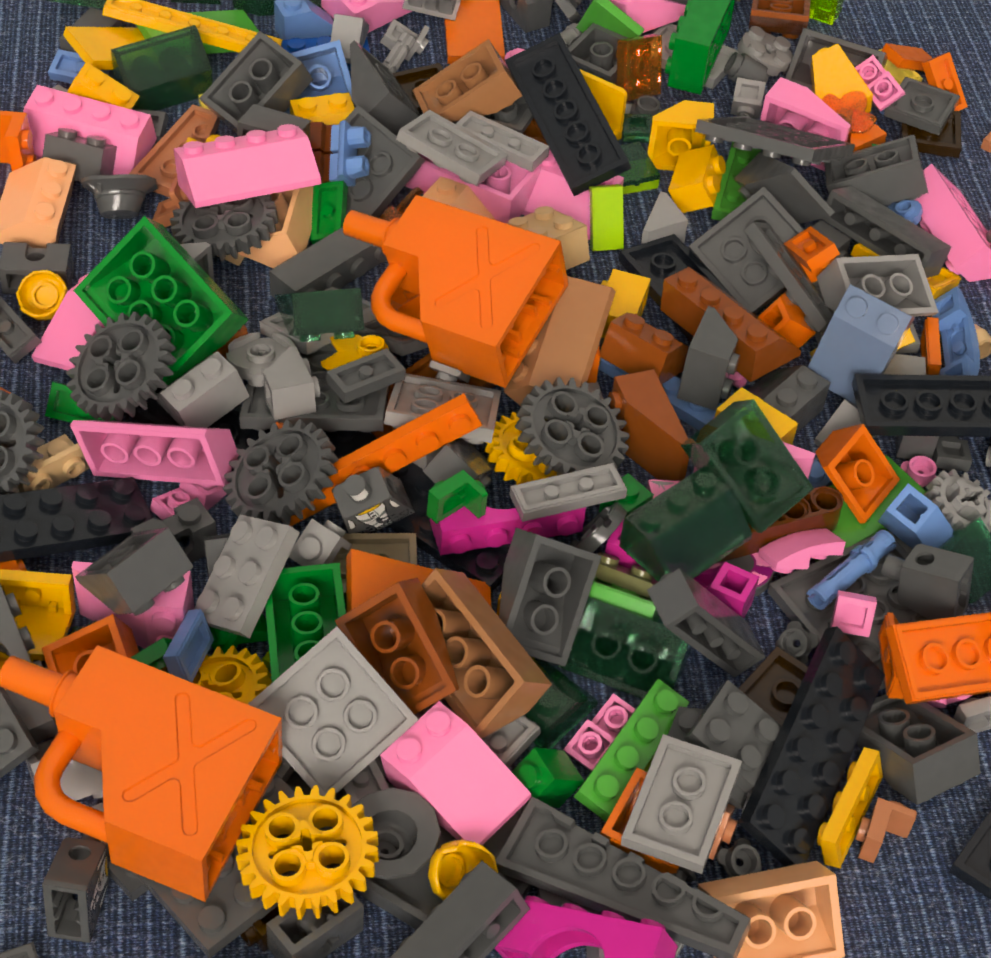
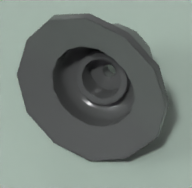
[81,174,158,219]
[343,788,441,880]

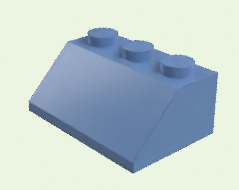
[284,40,352,114]

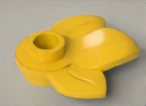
[321,334,389,371]

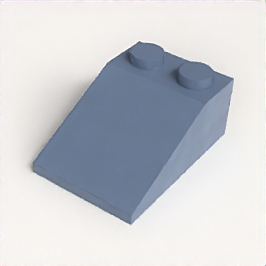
[807,284,915,405]

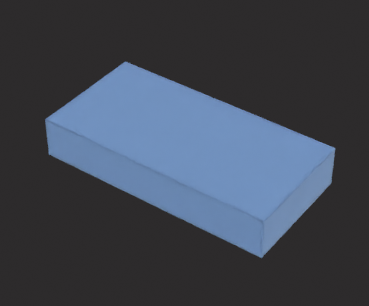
[163,609,214,682]

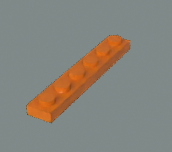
[289,393,482,526]

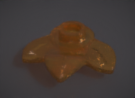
[822,91,877,137]
[380,187,424,221]

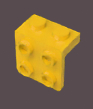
[579,69,627,141]
[0,569,76,661]

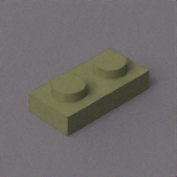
[595,552,659,598]

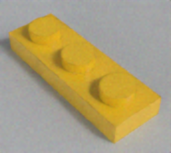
[817,747,883,869]

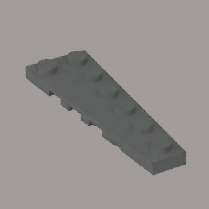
[496,797,751,958]

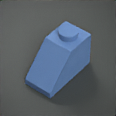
[274,0,333,40]

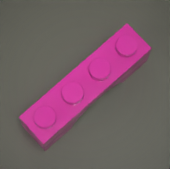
[430,506,586,555]
[605,517,759,619]
[494,895,678,958]

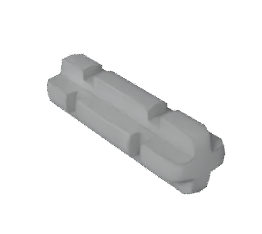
[383,32,415,73]

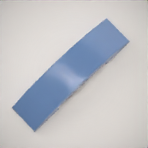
[932,286,980,376]

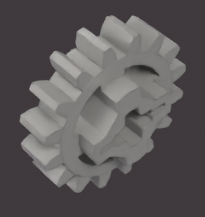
[924,469,991,543]

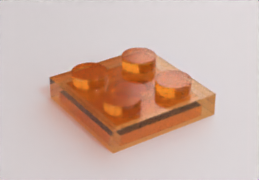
[616,34,662,101]

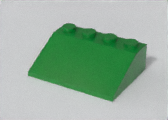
[73,216,249,389]

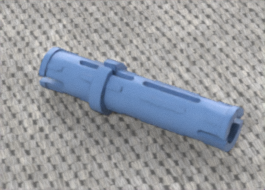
[807,529,896,610]

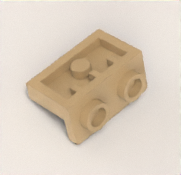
[18,434,89,492]

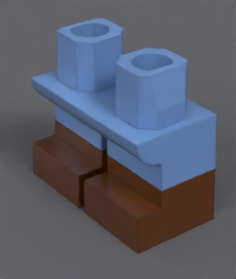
[309,120,371,186]

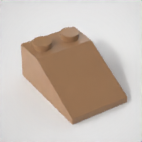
[413,39,523,122]

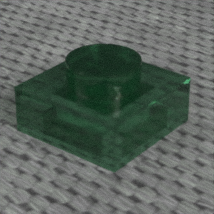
[622,114,652,143]

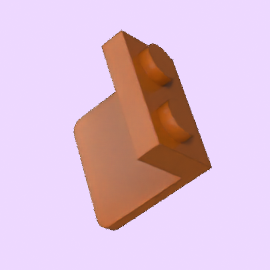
[0,110,37,171]

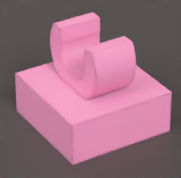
[831,590,877,637]

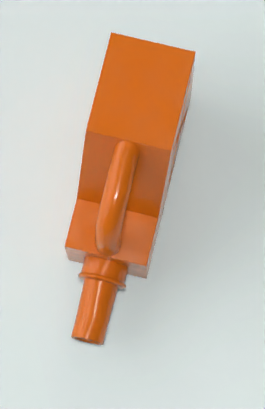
[343,195,569,388]
[0,645,282,902]

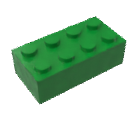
[665,0,735,95]
[265,562,346,682]

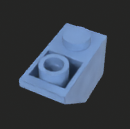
[878,483,959,551]

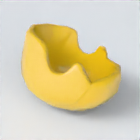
[16,270,68,321]
[428,839,498,901]

